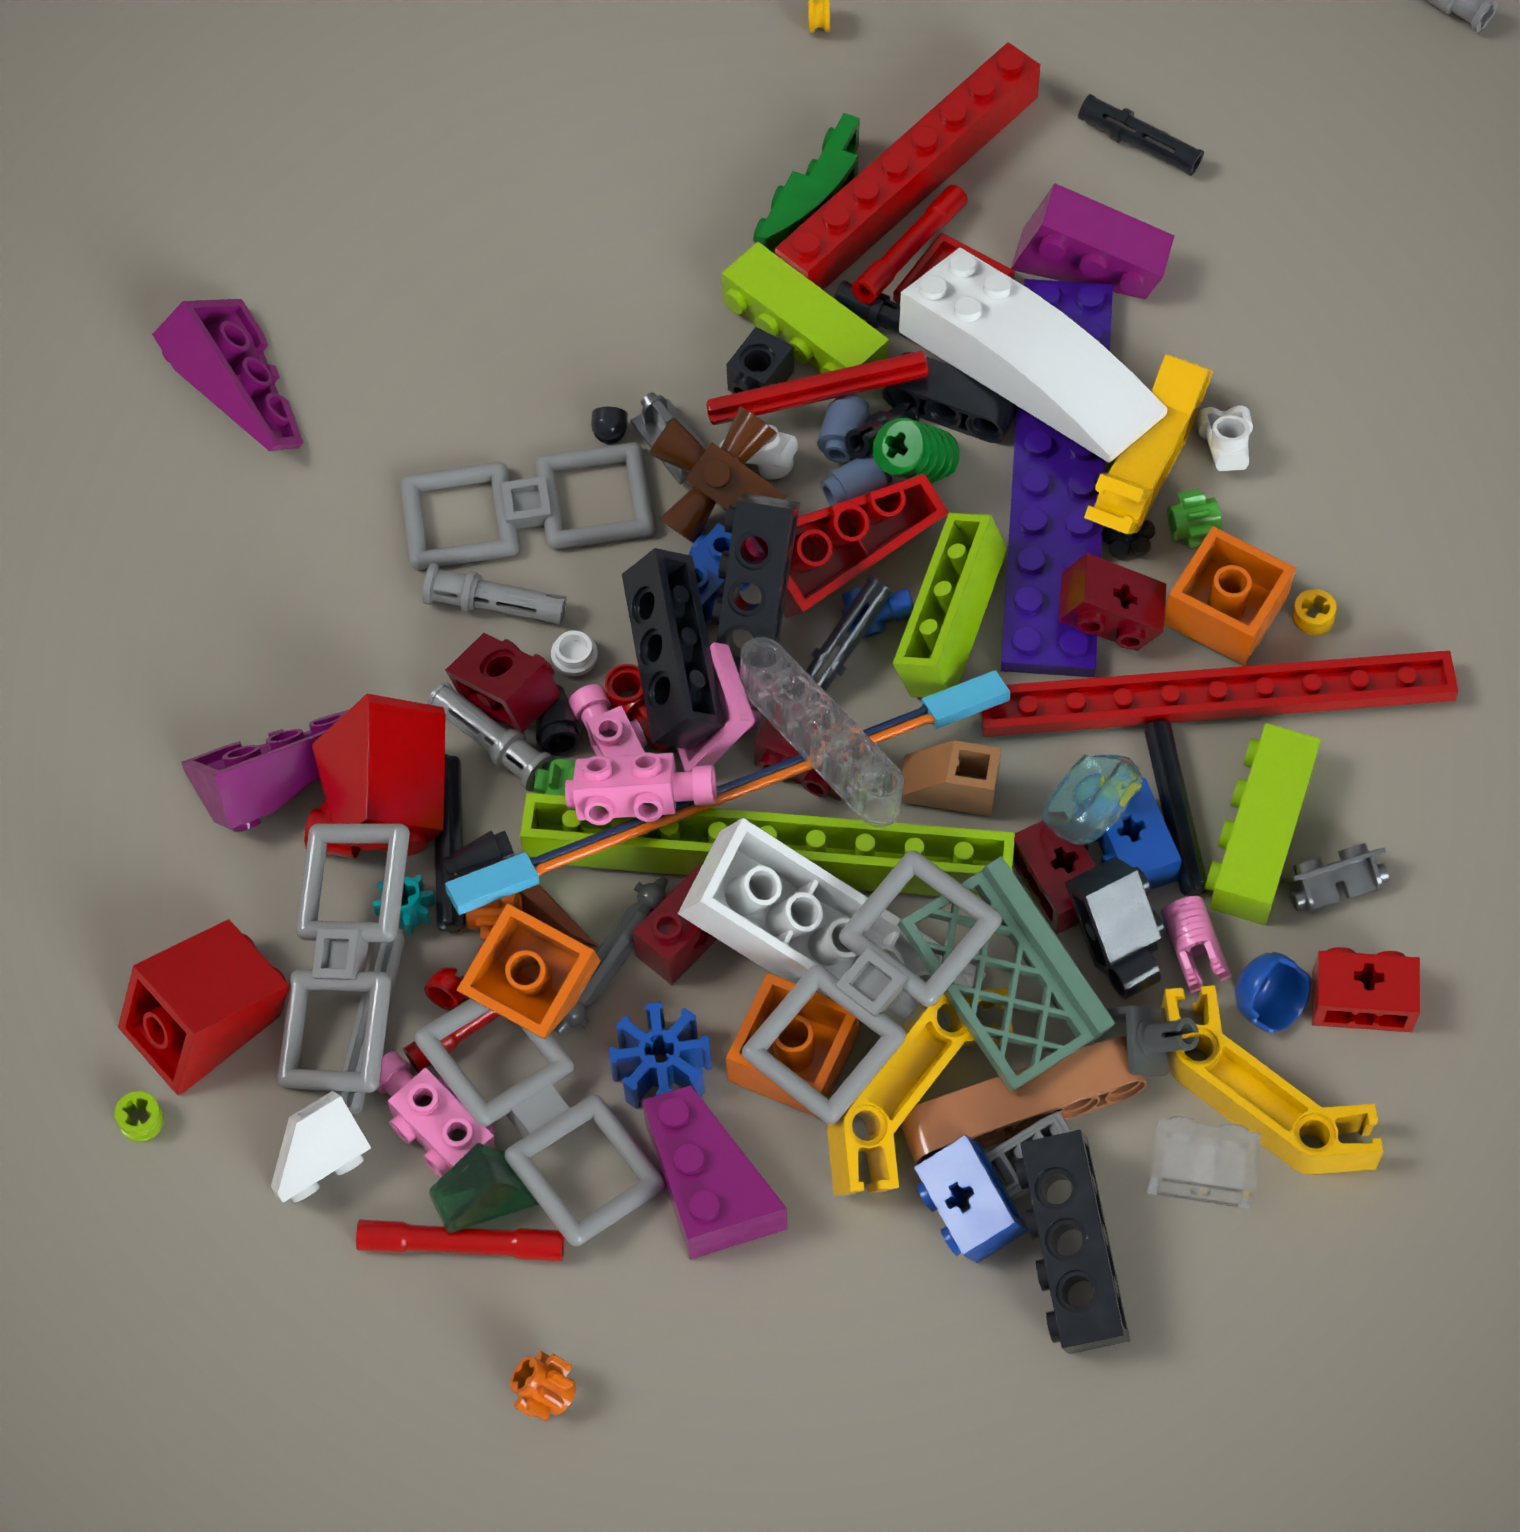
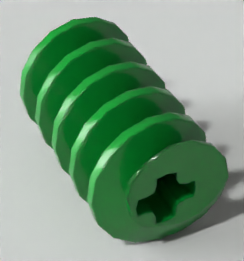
[873,418,960,483]

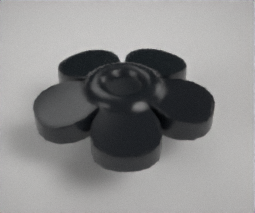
[1102,520,1156,559]

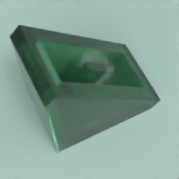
[429,1143,539,1234]

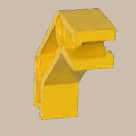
[1084,354,1214,534]
[1161,985,1384,1175]
[827,988,1013,1196]

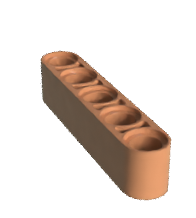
[900,1036,1147,1166]

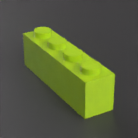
[721,242,889,394]
[893,513,1007,698]
[1204,723,1321,926]

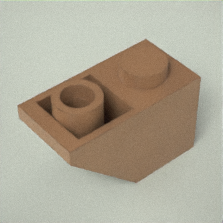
[896,740,1002,817]

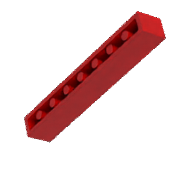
[775,42,1041,290]

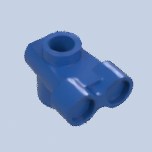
[841,586,914,638]

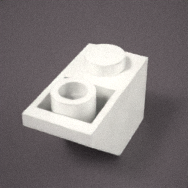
[271,1091,371,1203]

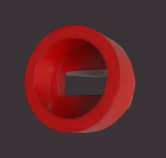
[424,967,466,1011]

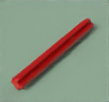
[706,351,929,425]

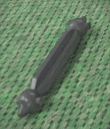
[554,876,668,1034]

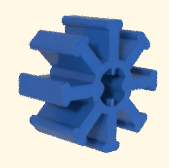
[609,1002,712,1109]

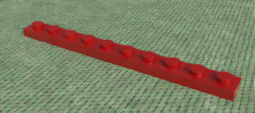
[980,650,1459,737]

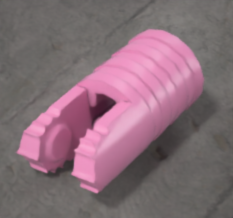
[1161,896,1232,994]

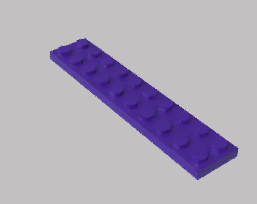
[1001,279,1113,678]

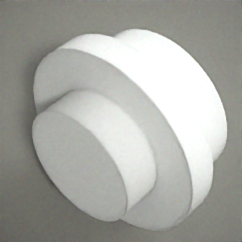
[551,631,598,677]

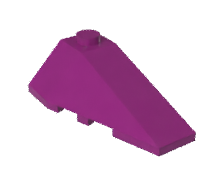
[152,299,303,451]
[181,710,348,832]

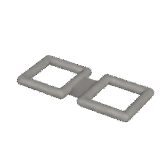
[400,442,656,570]
[277,824,410,1093]
[742,851,1002,1124]
[414,999,666,1246]

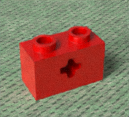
[1312,947,1420,1032]

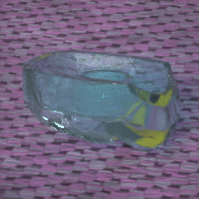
[1042,754,1142,845]

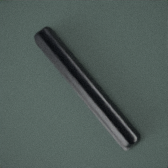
[1145,719,1207,896]
[435,754,466,933]

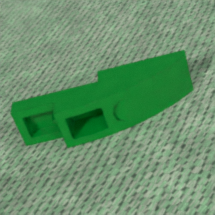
[753,113,860,254]

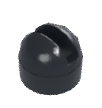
[591,406,628,444]

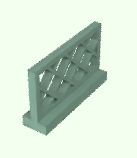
[897,856,1116,1093]

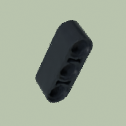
[882,352,1017,442]

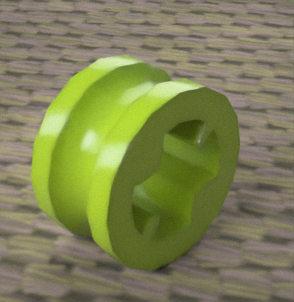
[114,1091,164,1142]

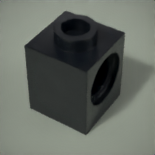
[726,327,794,394]

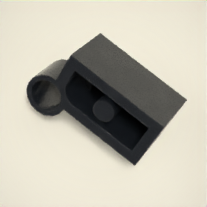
[1064,856,1165,1000]

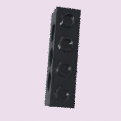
[709,493,800,696]
[622,548,725,750]
[1015,1129,1130,1354]

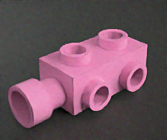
[568,684,647,757]
[565,752,717,825]
[377,1051,496,1183]

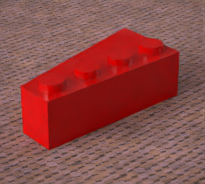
[746,474,949,619]

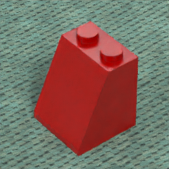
[312,693,446,856]
[118,919,290,1096]

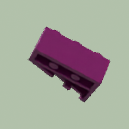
[1011,183,1175,299]
[642,1085,788,1260]

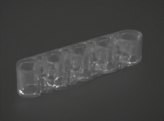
[740,637,905,827]

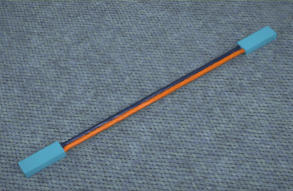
[445,670,1011,915]

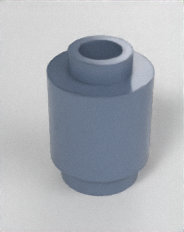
[817,394,871,463]
[821,453,892,506]

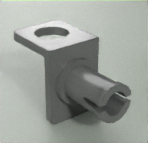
[1106,1005,1199,1076]

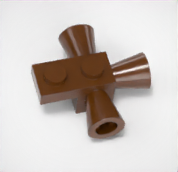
[649,406,787,543]

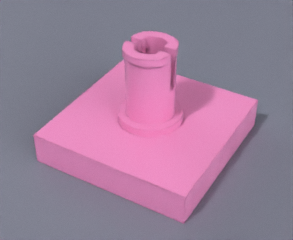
[677,642,761,772]

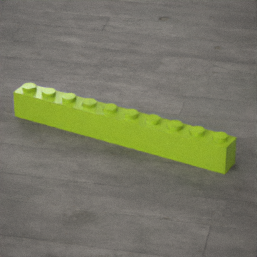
[520,793,1015,900]

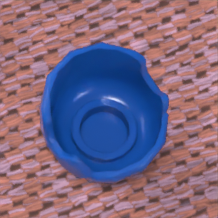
[1234,952,1312,1033]

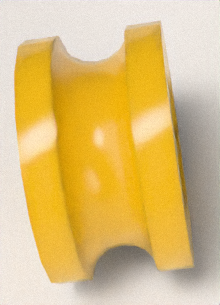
[808,0,830,33]
[1293,589,1337,636]

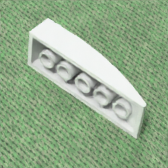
[899,247,1167,463]
[678,818,986,1032]

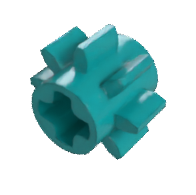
[373,874,436,935]

